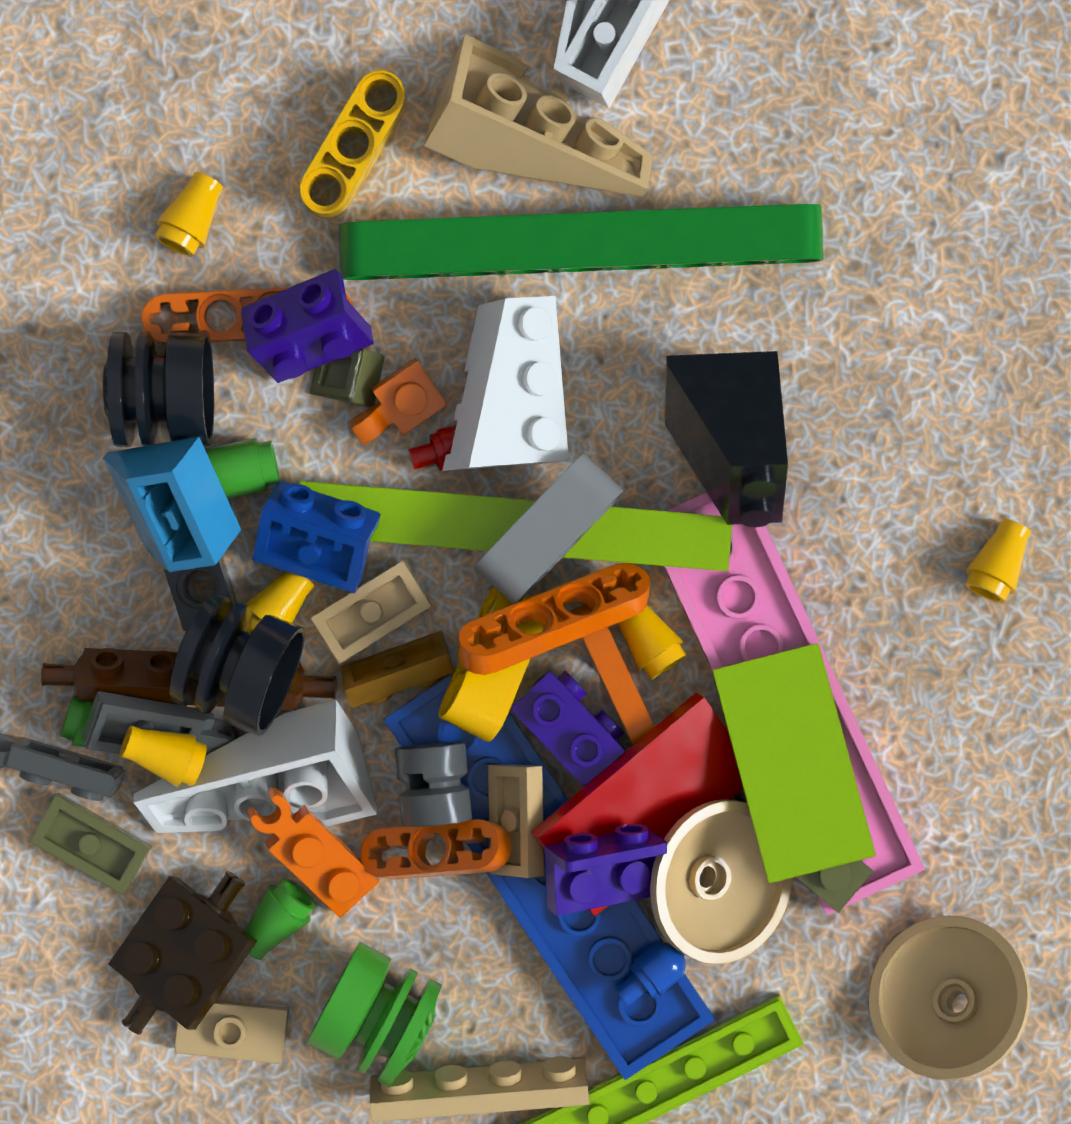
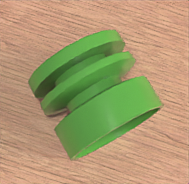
[307,942,442,1087]

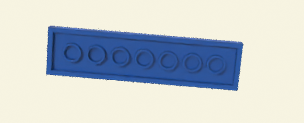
[383,673,715,1080]

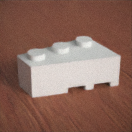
[553,0,669,108]
[442,296,569,471]

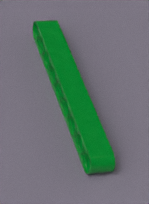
[339,204,824,281]

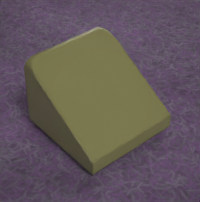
[309,349,385,407]

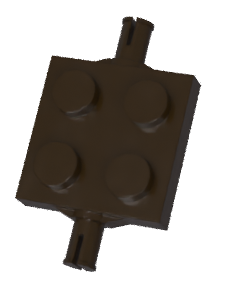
[108,871,257,1035]

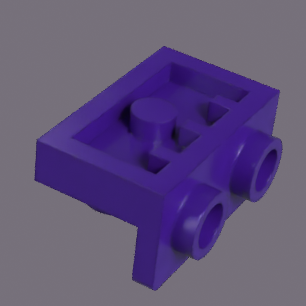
[544,824,667,916]

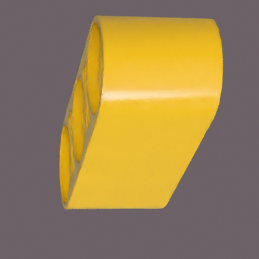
[300,70,407,219]
[438,586,544,743]

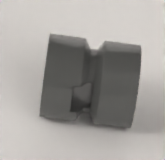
[395,741,472,827]

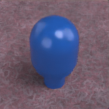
[614,942,686,1007]

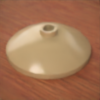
[650,799,792,964]
[869,915,1030,1081]

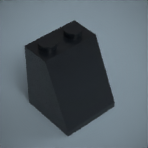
[664,351,788,527]

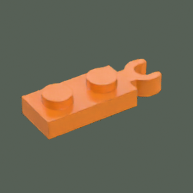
[246,787,380,918]

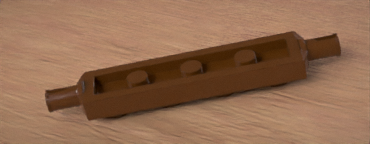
[41,648,337,710]

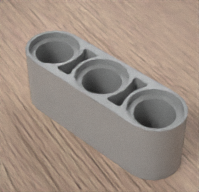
[475,453,624,604]

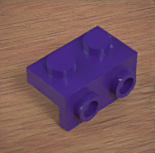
[241,269,374,383]
[512,668,625,786]

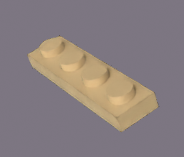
[369,1056,589,1122]

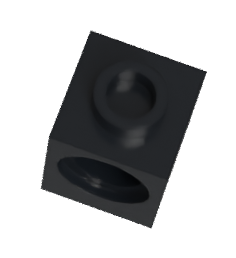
[164,556,238,631]

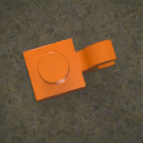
[348,358,447,446]

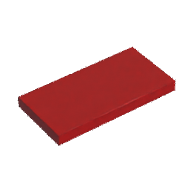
[531,693,743,917]

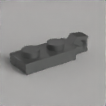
[82,691,238,754]
[0,733,126,801]

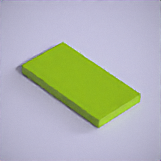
[712,643,876,884]

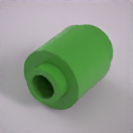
[205,438,280,499]

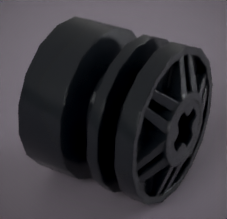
[103,330,215,447]
[169,593,305,736]

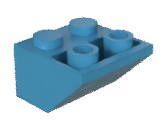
[103,437,241,572]

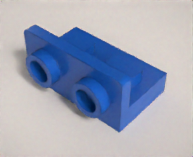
[252,481,381,594]

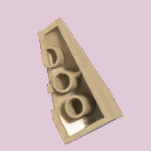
[424,34,653,197]

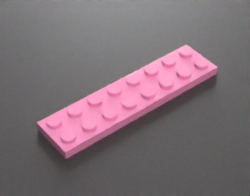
[664,492,925,915]

